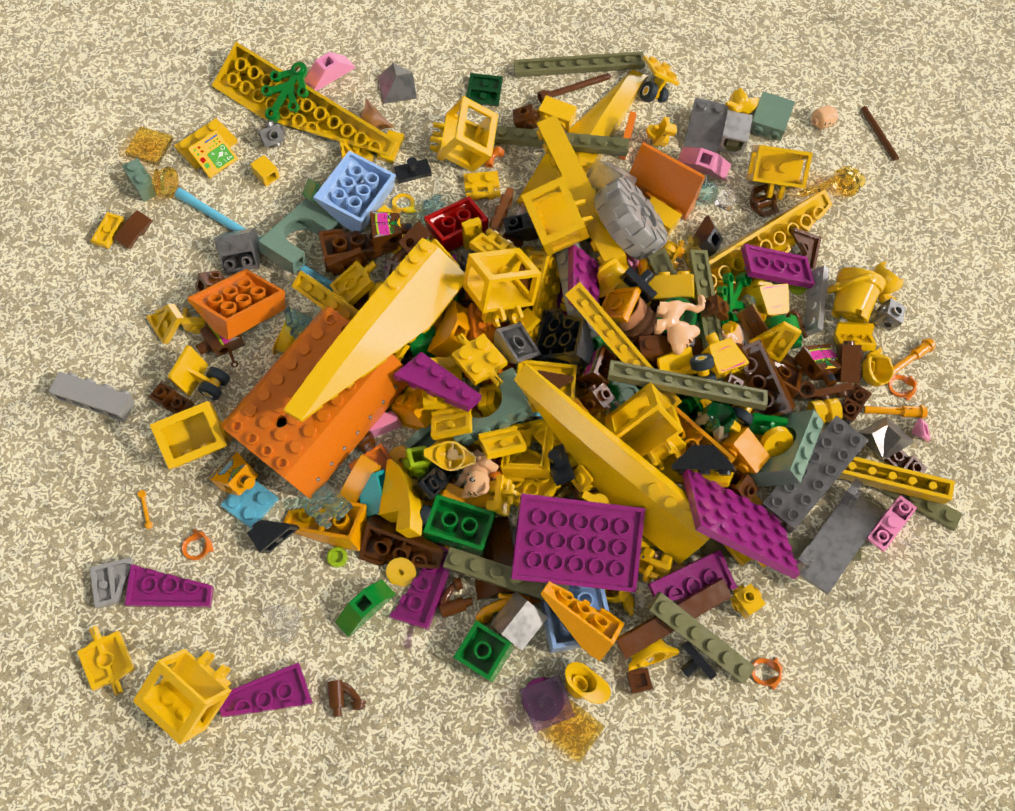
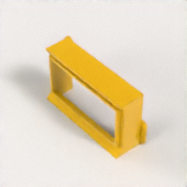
[500,400,555,482]

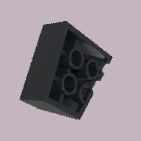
[531,310,594,366]

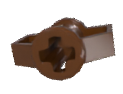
[750,183,780,218]

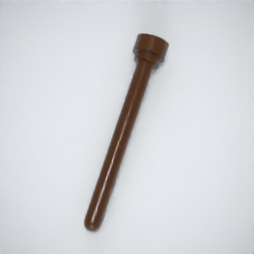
[537,73,611,104]

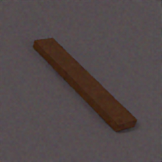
[616,577,732,659]

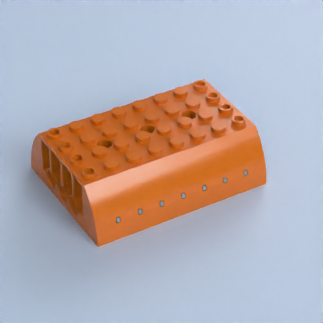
[220,306,409,500]

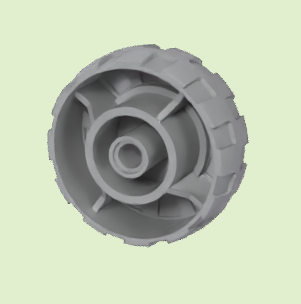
[594,177,668,260]

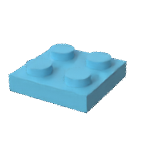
[221,480,279,529]

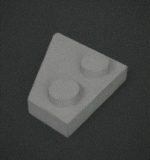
[90,557,133,609]

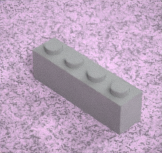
[48,371,135,422]

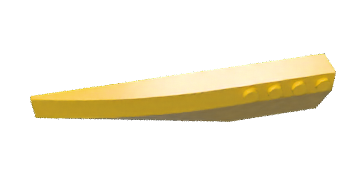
[212,42,398,156]
[516,69,648,205]
[659,189,833,302]
[283,238,465,422]
[514,363,710,565]

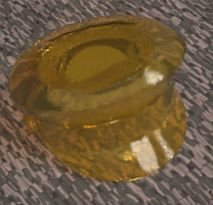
[832,165,866,197]
[152,166,179,199]

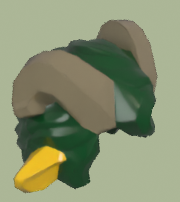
[694,399,741,442]

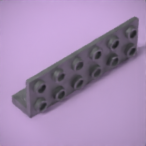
[763,416,869,533]
[797,479,884,594]

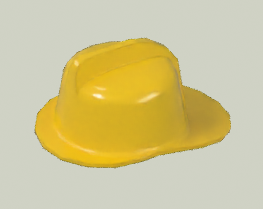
[597,258,629,298]
[272,313,300,355]
[565,662,611,704]

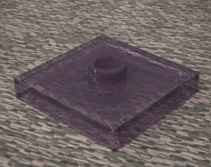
[519,675,575,733]

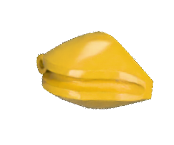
[423,441,477,471]
[627,639,680,671]

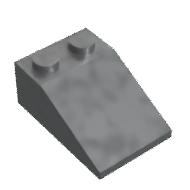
[683,98,728,153]

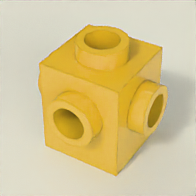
[730,583,766,619]

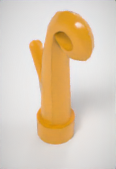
[476,593,540,625]

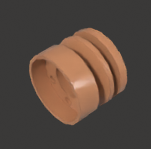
[615,295,657,343]

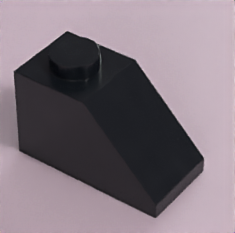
[247,520,299,553]

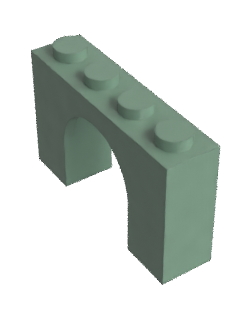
[258,199,340,274]
[454,367,534,446]
[749,410,824,487]

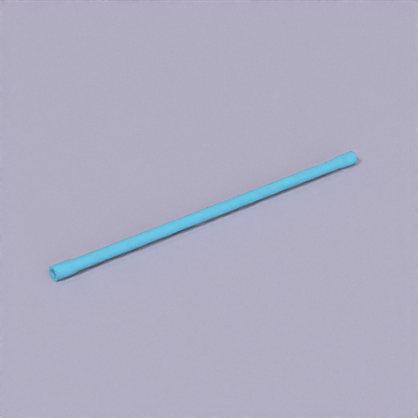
[175,188,333,292]

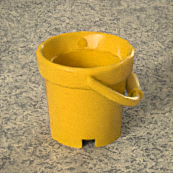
[827,267,886,323]

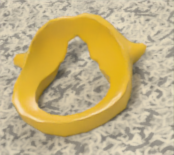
[390,193,416,214]

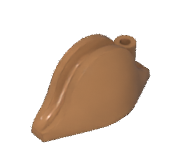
[359,98,394,130]

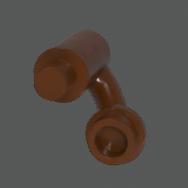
[439,577,473,619]
[327,680,367,718]

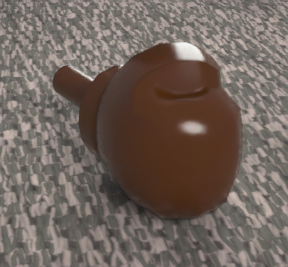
[786,310,808,339]
[356,433,376,454]

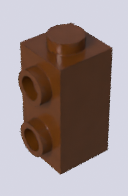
[835,341,863,383]

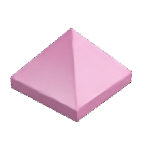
[912,418,931,441]

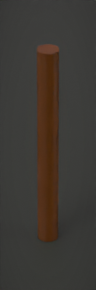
[861,106,899,161]

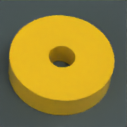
[760,426,793,457]

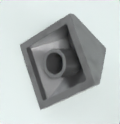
[378,63,417,104]
[494,322,541,364]
[859,417,913,461]

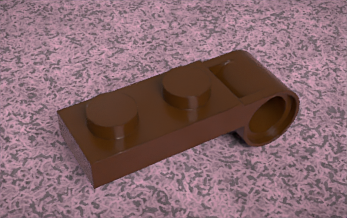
[794,381,854,401]

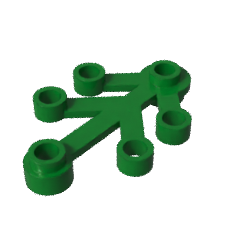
[261,62,309,123]
[716,272,752,326]

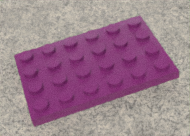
[682,470,800,579]
[510,493,645,592]

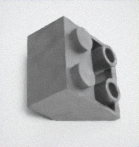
[214,228,260,274]

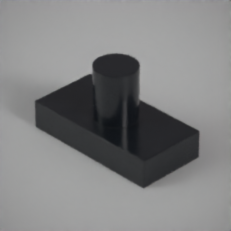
[394,157,432,184]
[620,267,658,304]
[548,444,576,486]
[680,641,717,680]

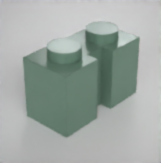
[122,158,160,202]

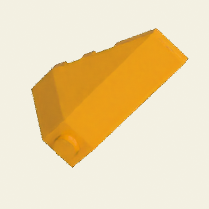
[675,406,736,463]
[283,501,367,551]
[541,581,625,662]

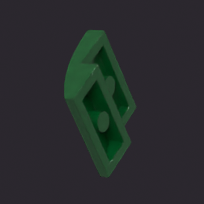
[466,73,503,107]

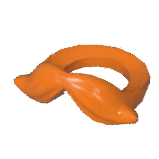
[888,374,917,401]
[182,529,214,561]
[751,657,782,690]

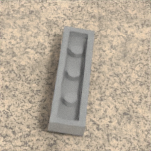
[804,265,829,335]

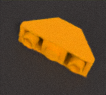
[427,300,471,357]

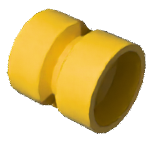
[807,398,843,424]

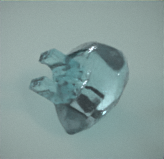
[697,175,718,204]
[419,194,444,225]

